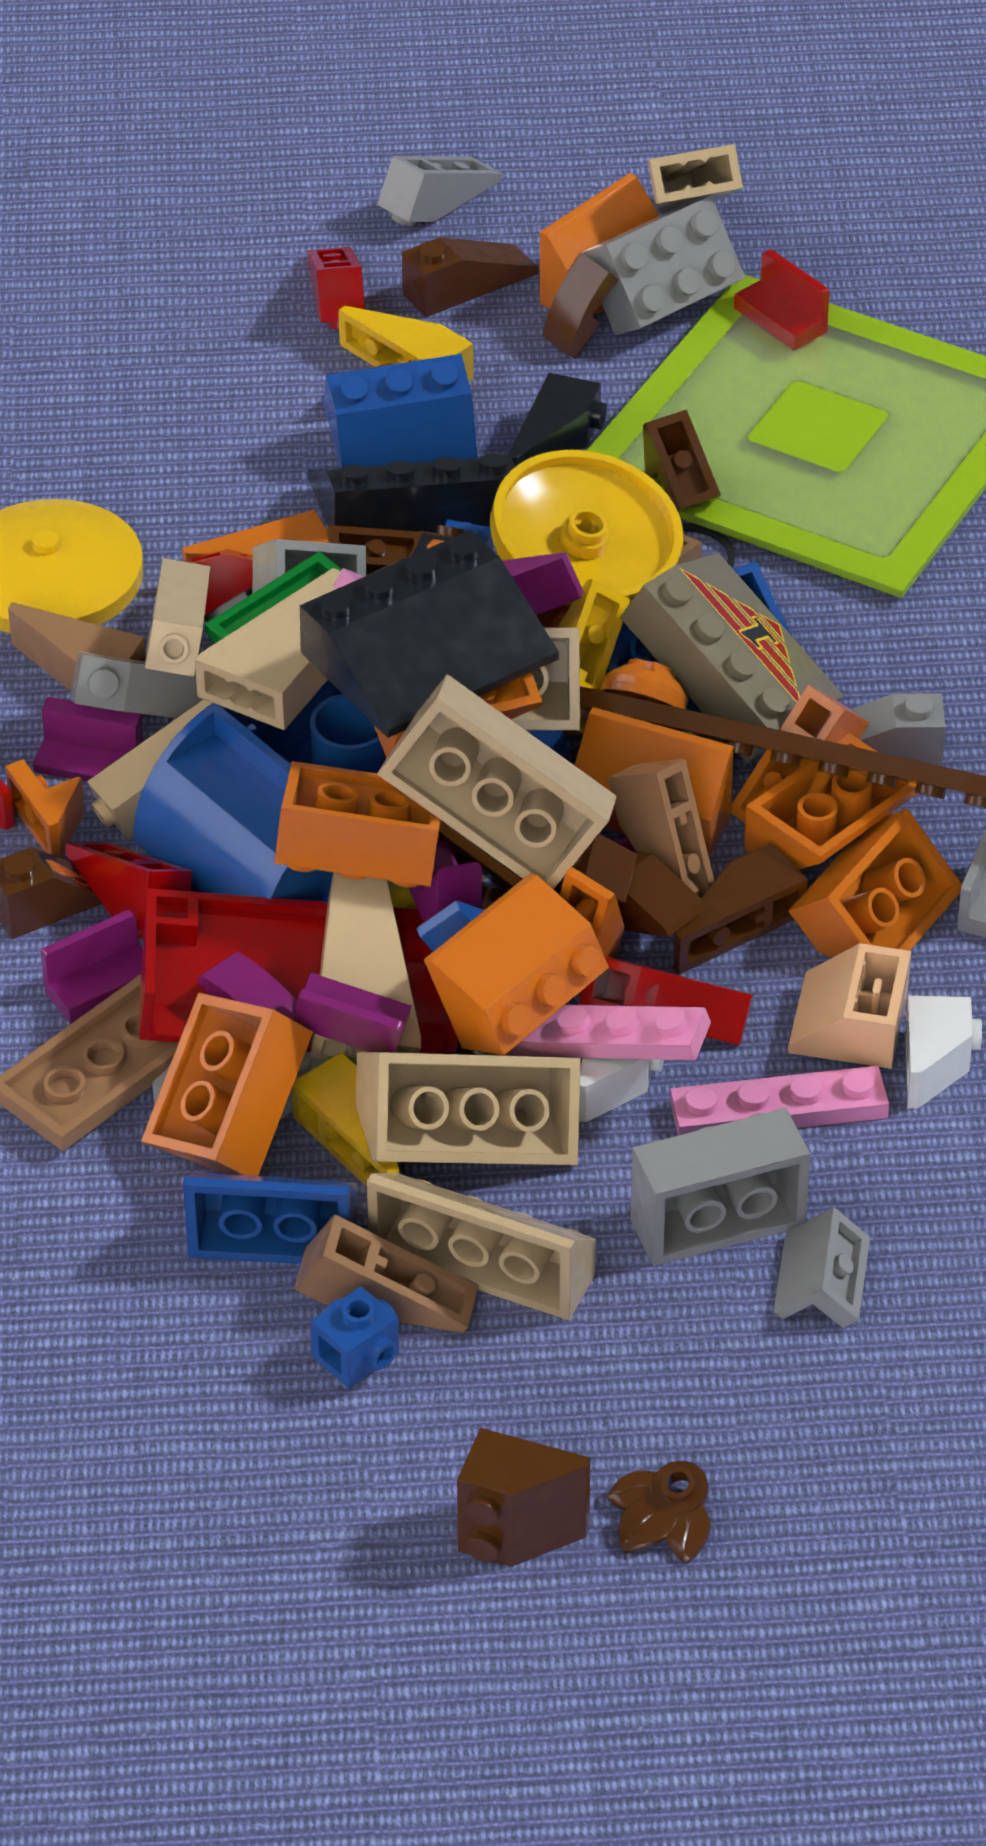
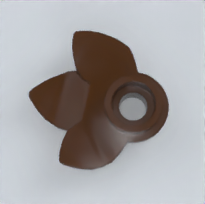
[607,1461,711,1564]

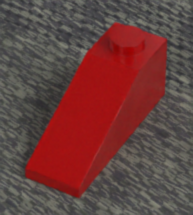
[307,247,365,329]
[65,842,192,938]

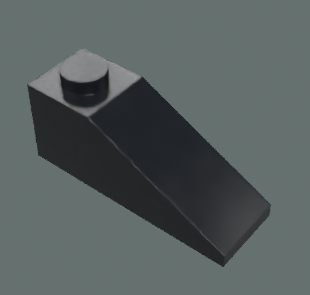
[508,373,607,466]

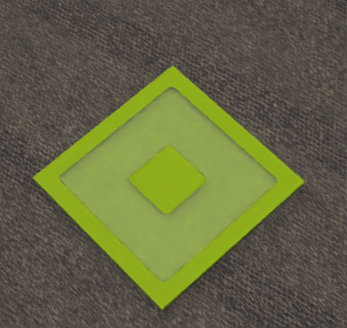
[586,274,986,598]

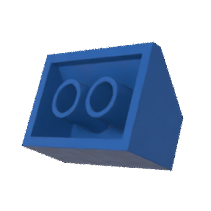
[323,354,478,467]
[183,1172,358,1264]

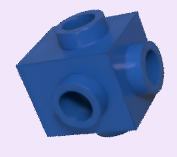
[310,1286,399,1389]

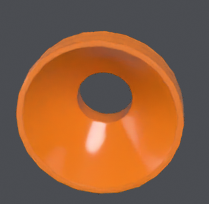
[599,658,688,710]

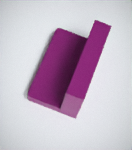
[33,697,143,782]
[41,910,143,1024]
[293,973,412,1053]

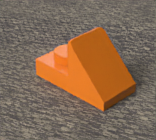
[5,759,85,858]

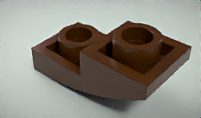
[542,252,618,359]

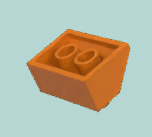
[540,173,660,316]
[574,707,734,857]
[744,733,917,870]
[274,761,441,887]
[789,808,962,958]
[424,874,609,1055]
[141,993,313,1176]

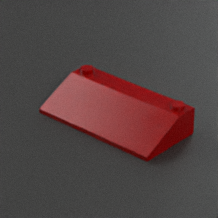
[139,888,458,1054]

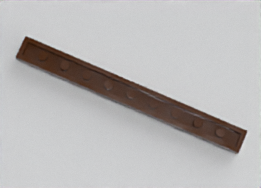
[580,686,986,809]

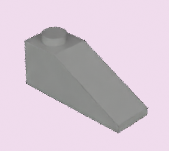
[377,156,503,227]
[70,651,203,718]
[851,693,946,766]

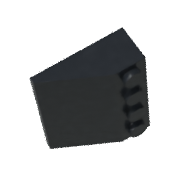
[307,454,516,533]
[299,530,559,738]

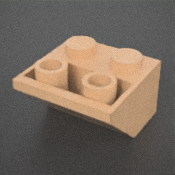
[788,943,911,1069]

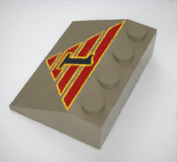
[620,552,845,764]

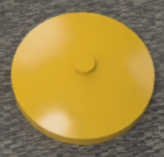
[490,450,683,606]
[0,499,143,633]

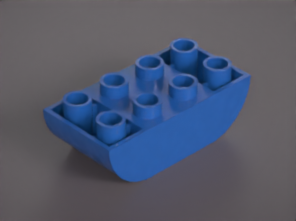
[133,680,569,902]

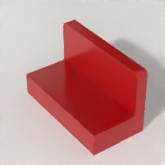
[734,249,830,350]

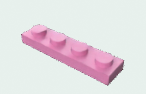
[500,1005,711,1061]
[670,1065,889,1135]

